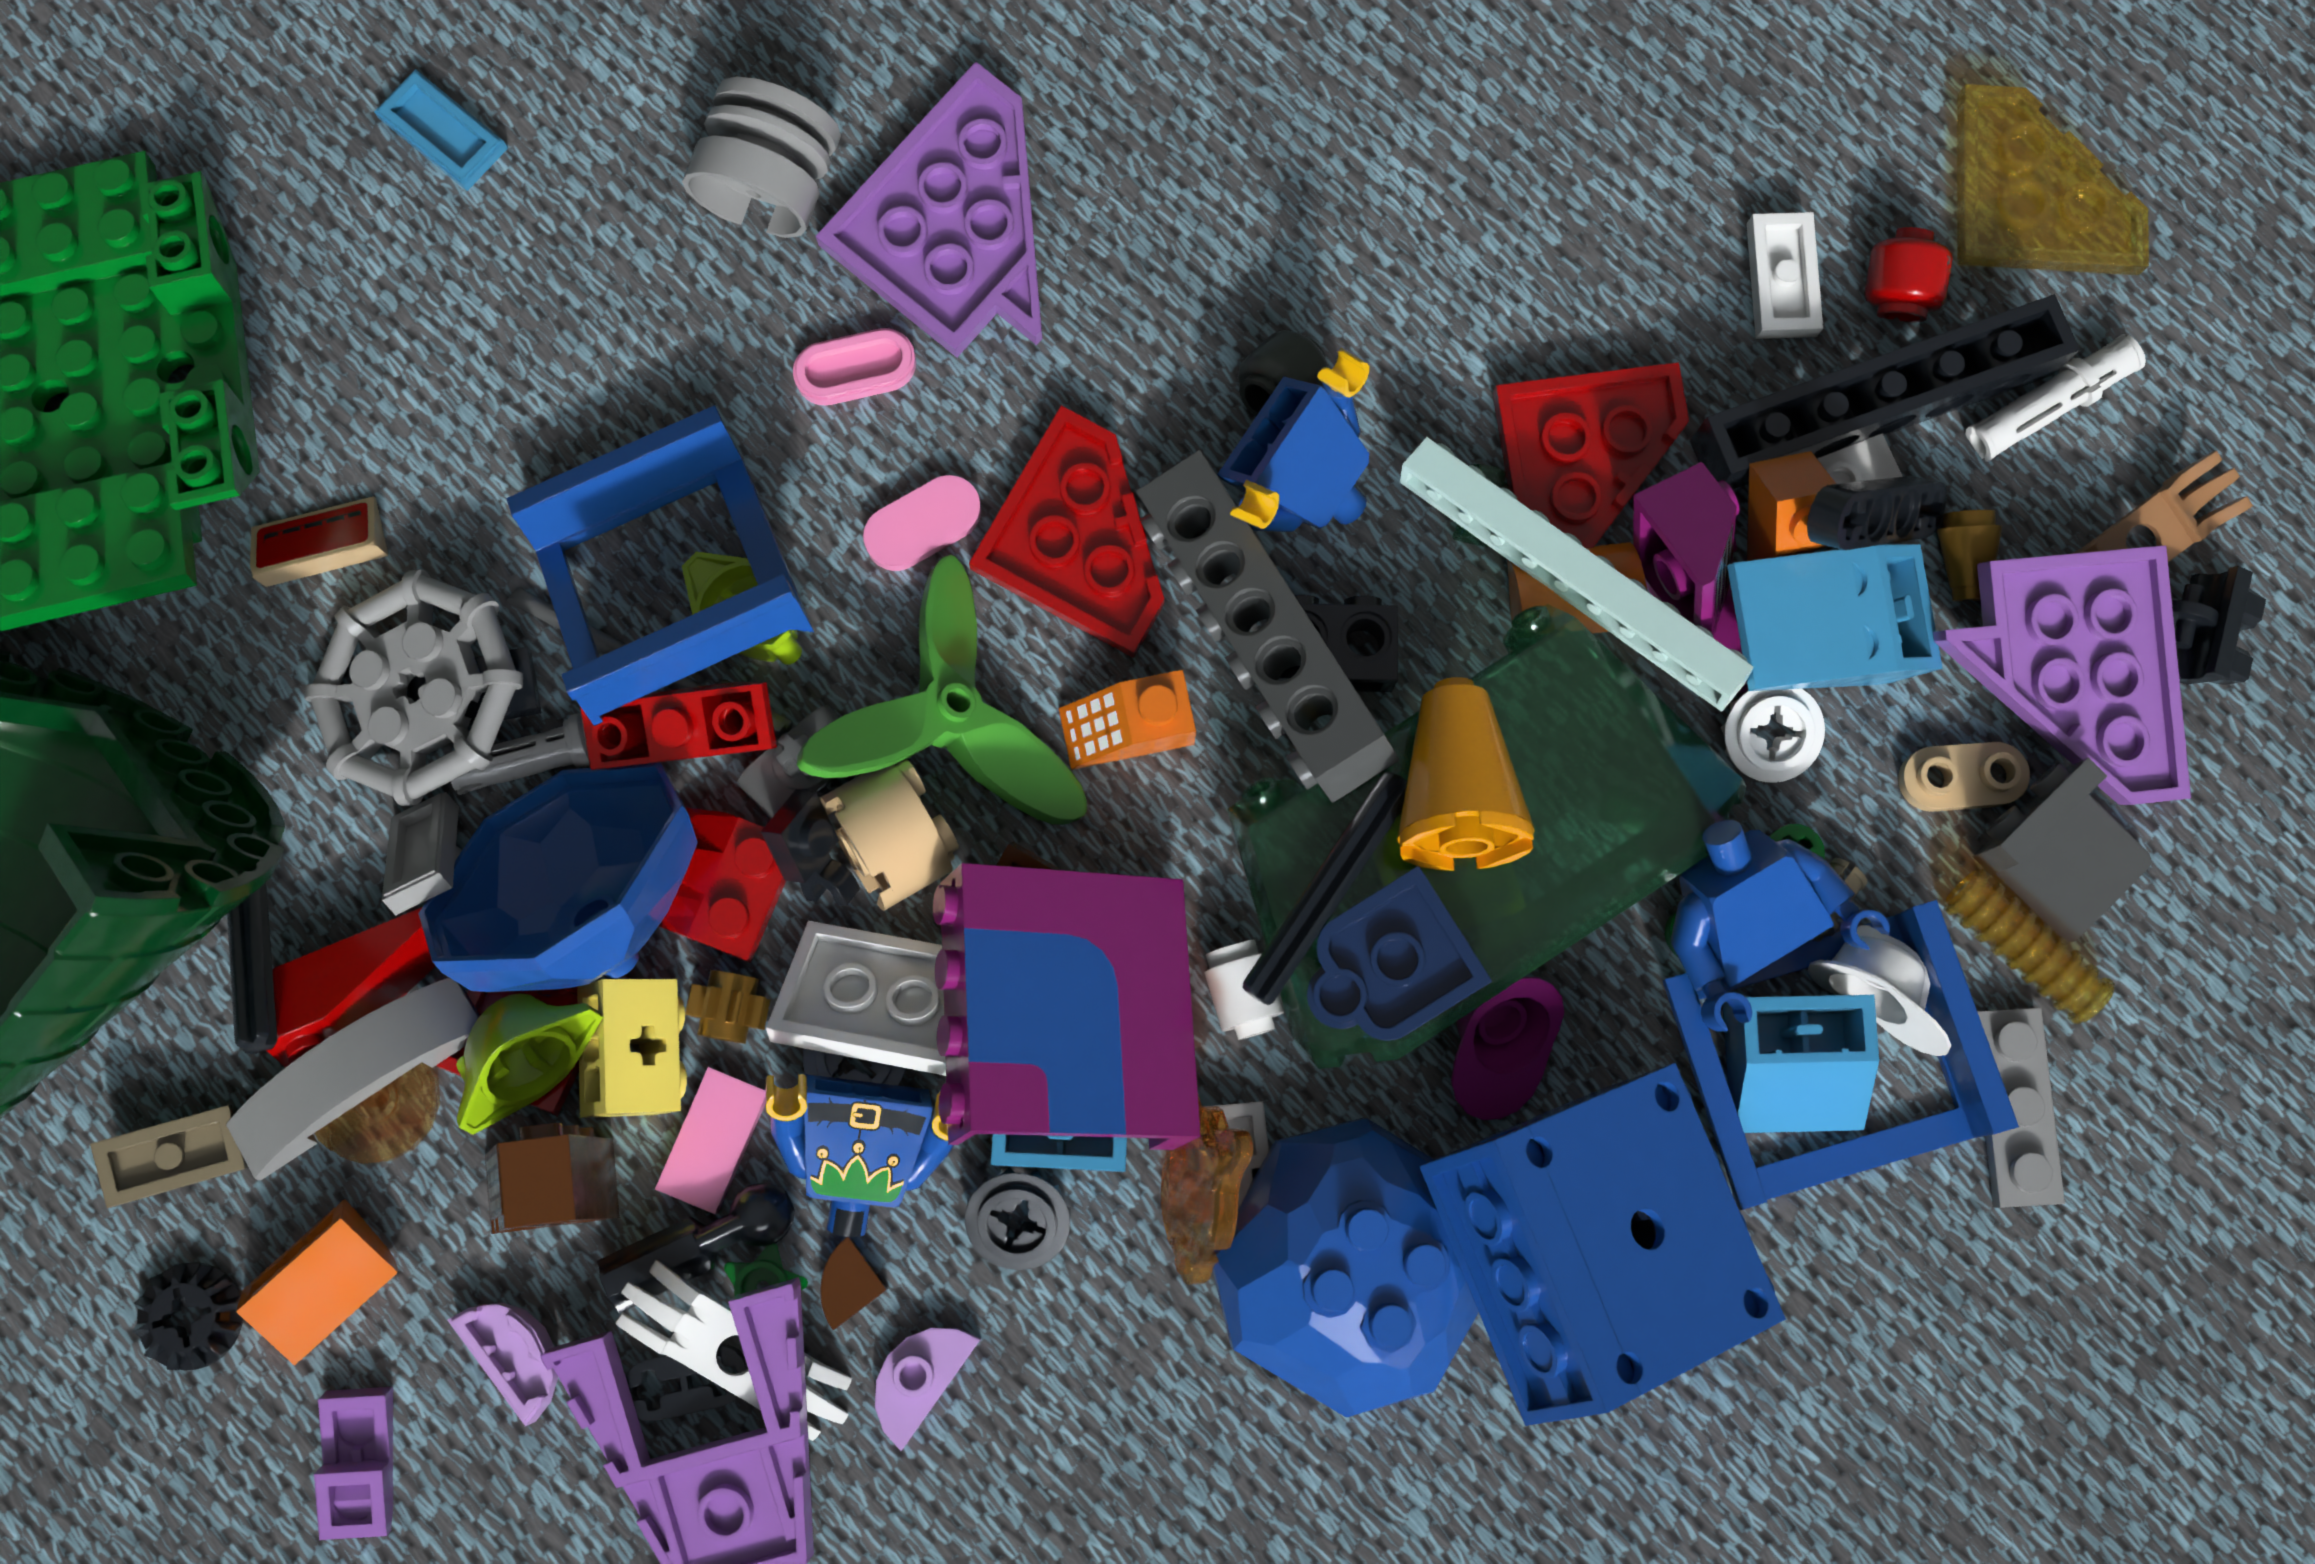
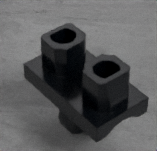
[2172,566,2266,685]

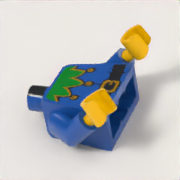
[766,1074,954,1237]

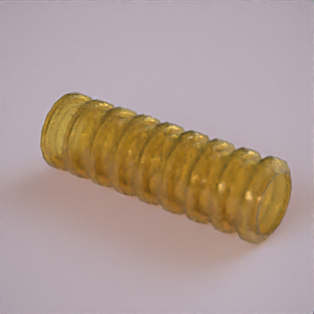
[1943,868,2116,1024]

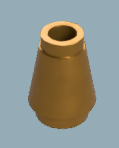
[1937,510,2002,601]

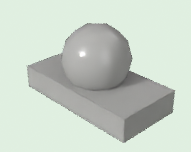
[382,792,462,915]

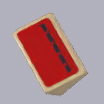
[250,496,388,587]

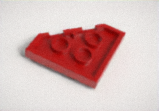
[1492,362,1689,548]
[969,405,1164,658]

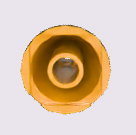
[1397,677,1535,871]

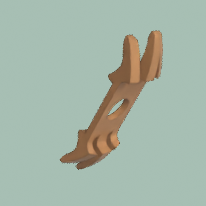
[2070,450,2253,562]

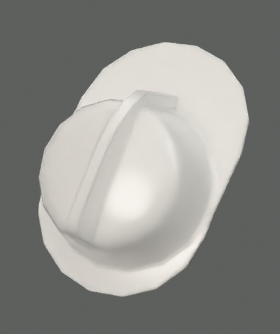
[1807,925,1951,1056]

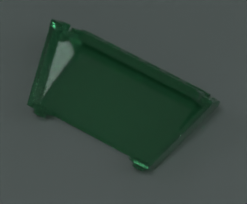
[1227,604,1747,1069]

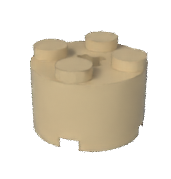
[819,759,959,911]

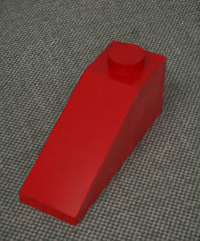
[266,907,436,1068]

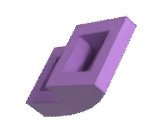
[314,1387,393,1540]

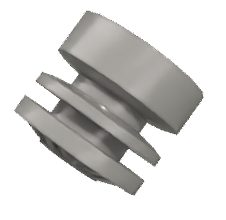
[682,76,841,238]

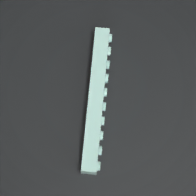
[1400,437,1754,712]

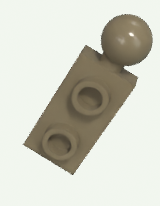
[90,1105,248,1208]

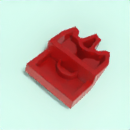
[658,807,786,963]

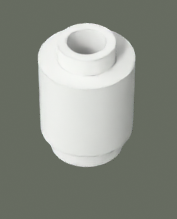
[1204,940,1284,1040]

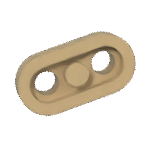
[1898,742,2030,812]

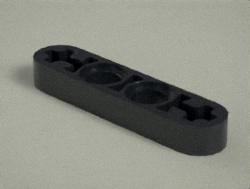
[1807,476,1947,550]

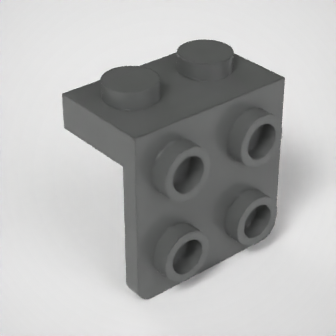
[1972,757,2151,943]

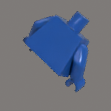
[1671,820,1890,1032]

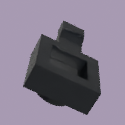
[761,789,860,906]

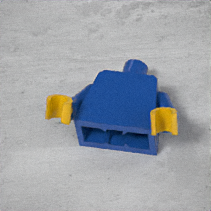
[1217,347,1369,532]

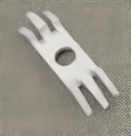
[615,1260,852,1441]

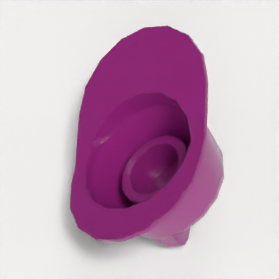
[1451,970,1564,1120]

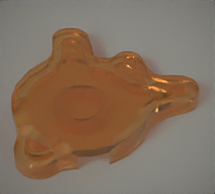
[1161,1095,1253,1285]

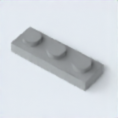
[1977,1008,2065,1208]

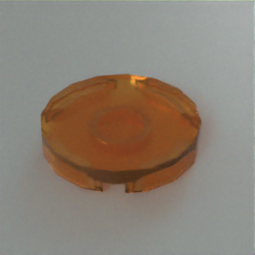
[315,1062,440,1164]

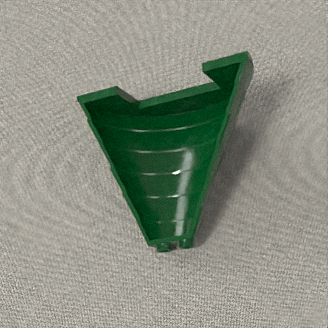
[0,649,285,1119]

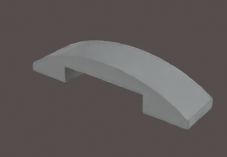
[226,978,480,1181]

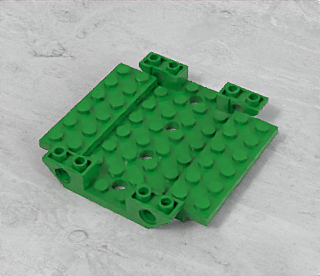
[0,151,260,631]

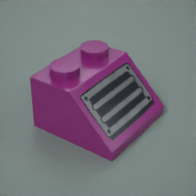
[1633,462,1740,637]

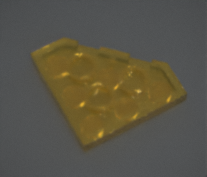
[1957,84,2149,275]

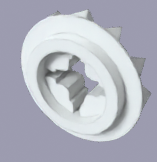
[1721,689,1825,783]

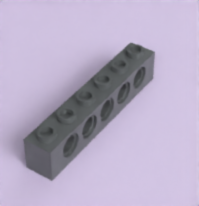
[1136,450,1400,803]

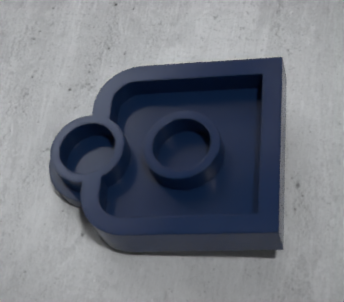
[1307,866,1492,1041]

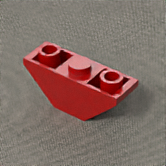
[580,682,777,770]

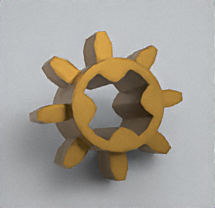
[685,970,771,1044]

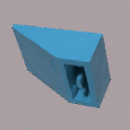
[1727,544,1943,691]

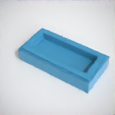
[374,69,508,191]

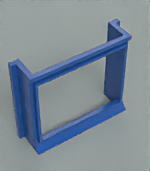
[506,405,814,726]
[1662,900,2019,1210]

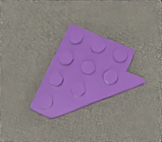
[816,62,1042,358]
[1933,545,2191,805]

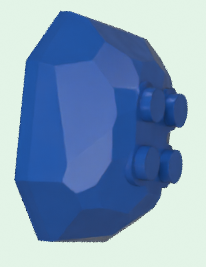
[418,762,698,992]
[1209,1117,1479,1418]

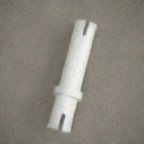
[1965,334,2146,462]

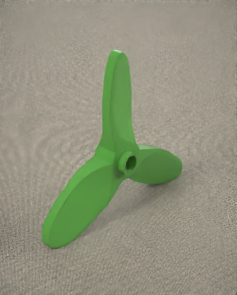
[797,555,1087,825]

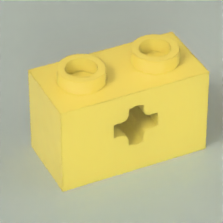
[577,979,687,1118]

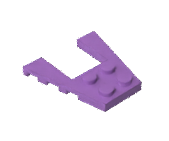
[540,1277,814,1564]

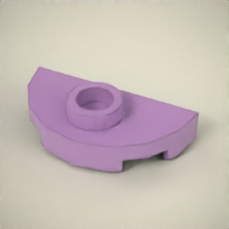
[447,1303,558,1426]
[875,1327,981,1451]

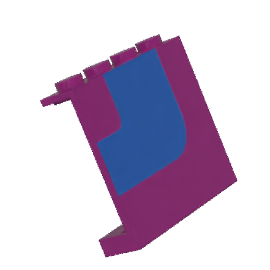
[933,863,1201,1150]

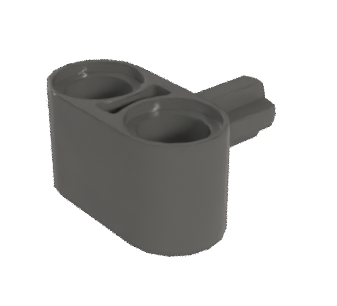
[738,705,840,820]

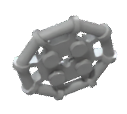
[304,569,523,806]

